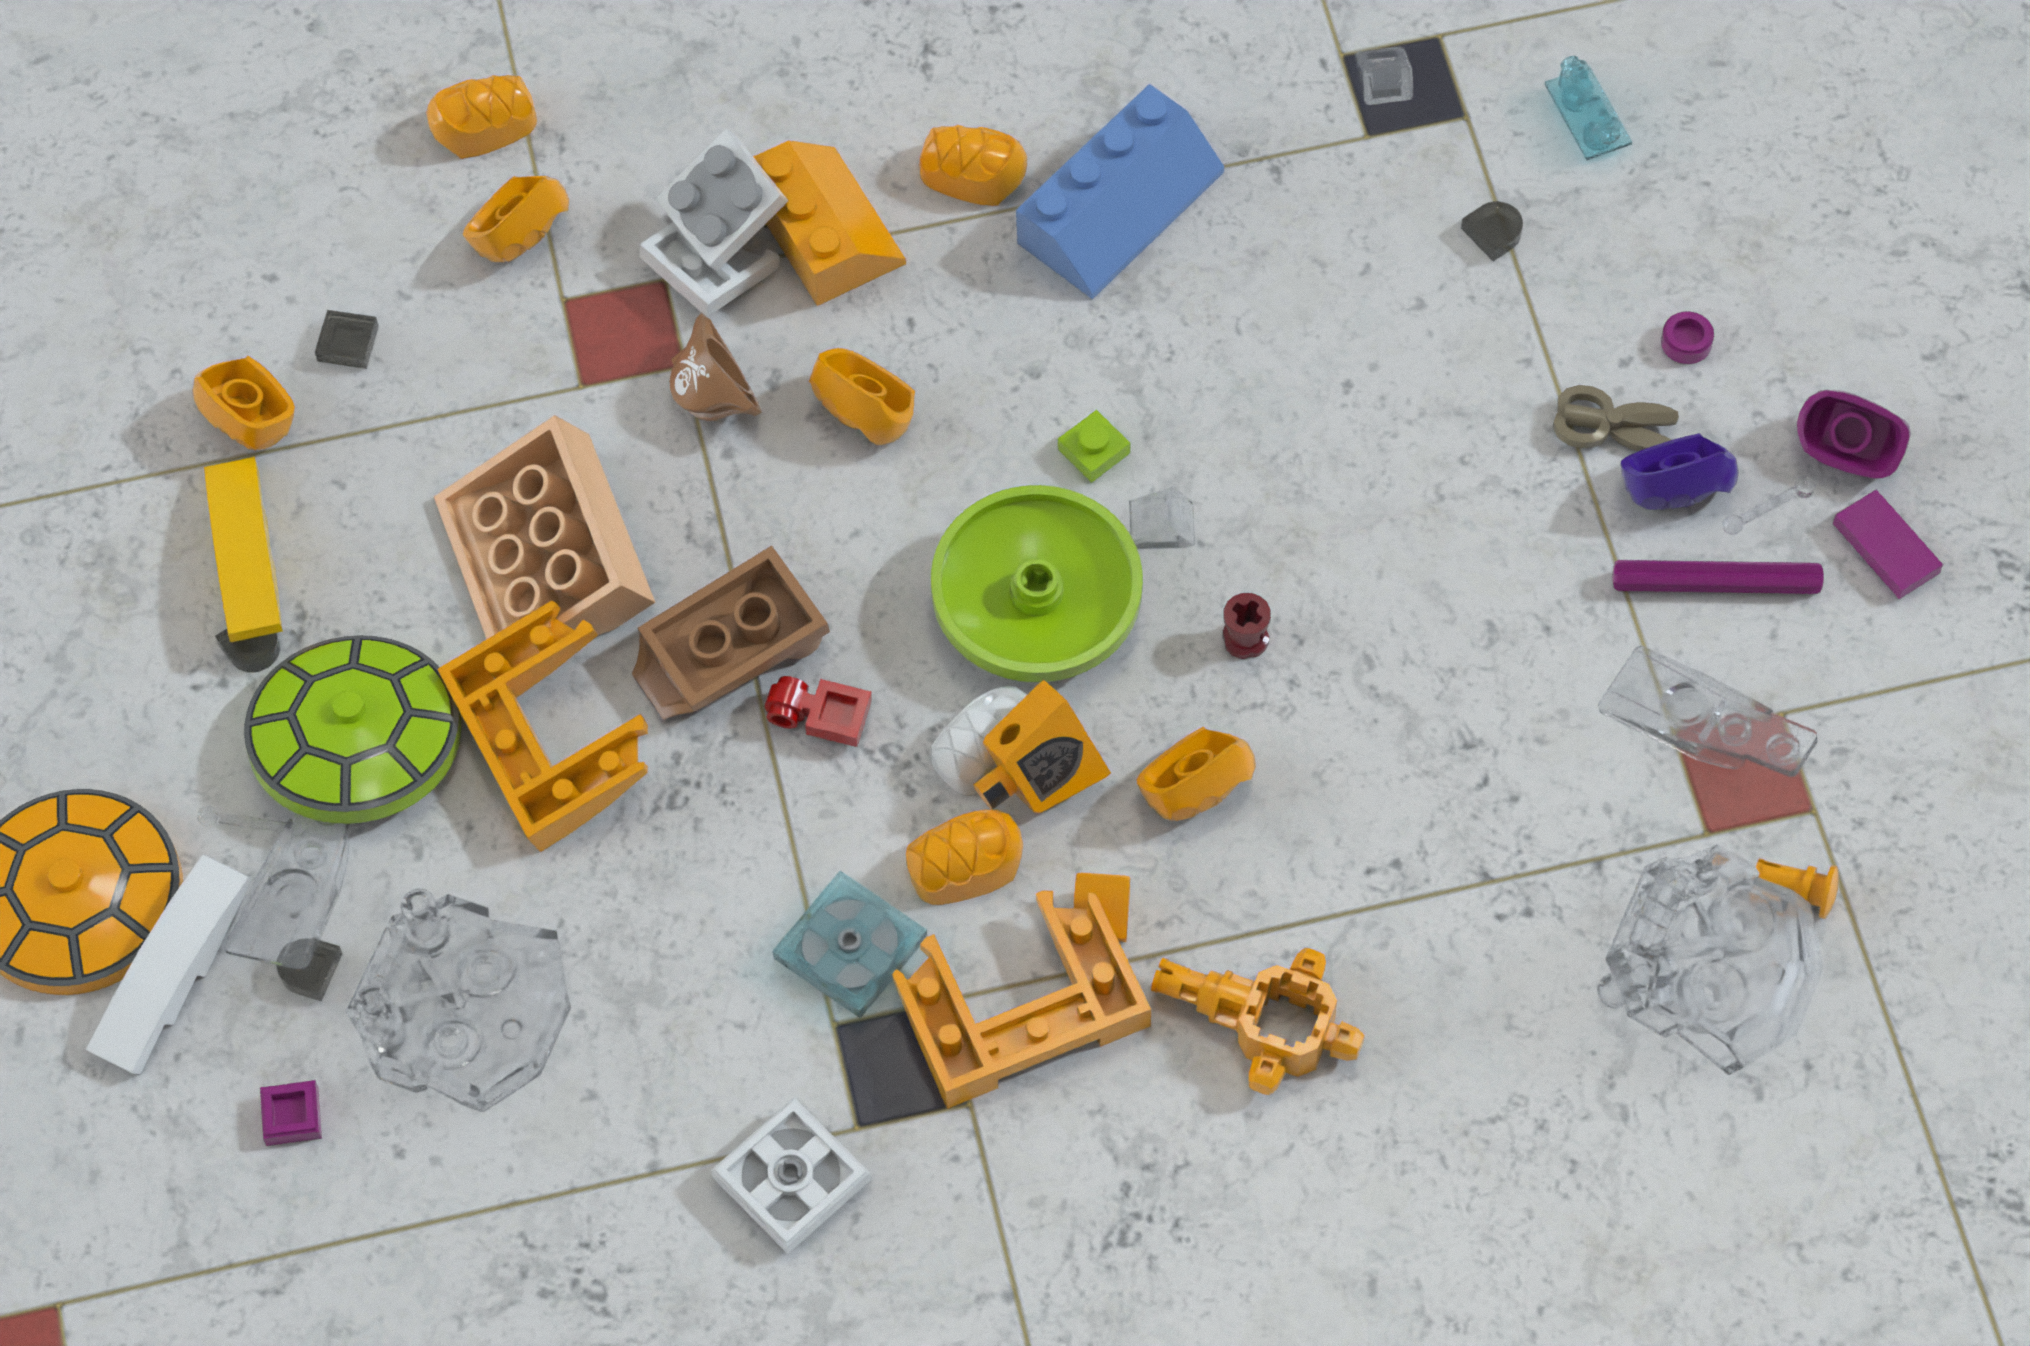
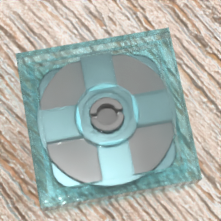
[773,871,927,1019]

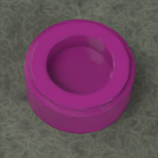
[1661,311,1714,364]

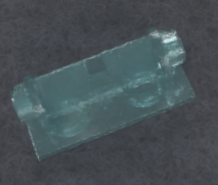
[1544,56,1632,161]

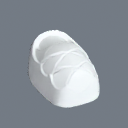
[930,686,1027,795]

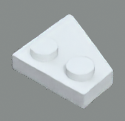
[639,222,780,317]

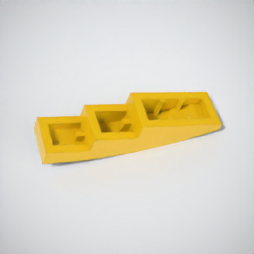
[204,457,283,642]

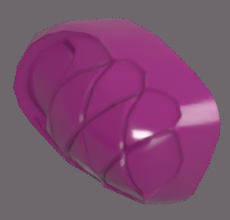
[1797,389,1911,478]

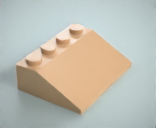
[434,415,656,639]

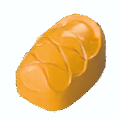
[426,75,537,159]
[919,124,1027,206]
[462,176,569,262]
[809,348,915,445]
[192,355,295,451]
[1136,727,1256,821]
[906,809,1023,905]

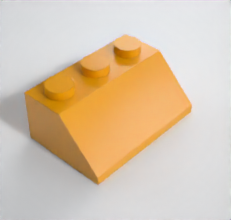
[753,140,906,306]

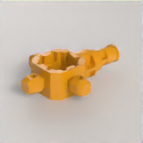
[1151,948,1365,1095]

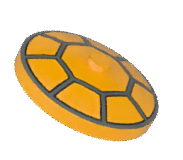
[0,789,183,995]

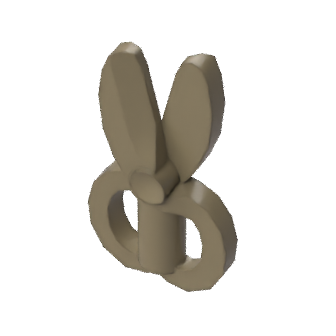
[1553,385,1679,451]

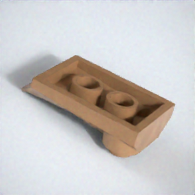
[632,546,830,720]

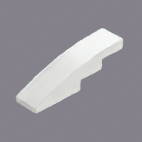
[86,855,252,1074]

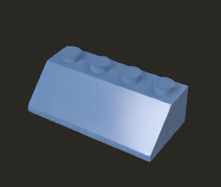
[1016,84,1224,299]

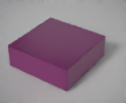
[260,1080,322,1146]

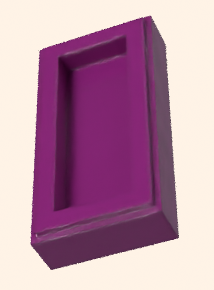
[1833,489,1943,599]

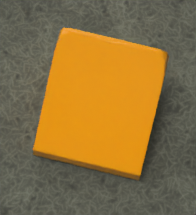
[1074,872,1130,942]

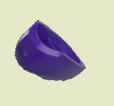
[1620,433,1739,510]

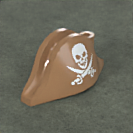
[669,313,762,421]

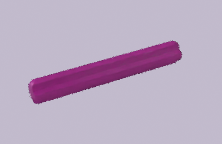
[1612,560,1824,594]

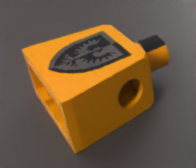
[973,680,1111,813]

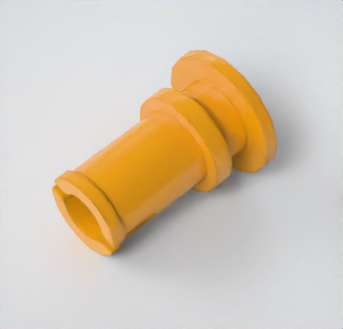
[1751,858,1839,919]

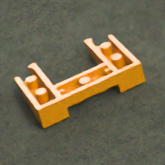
[437,600,648,852]
[892,890,1151,1109]

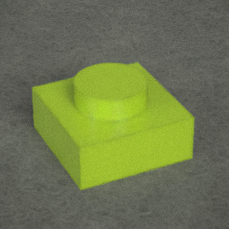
[1057,409,1131,483]

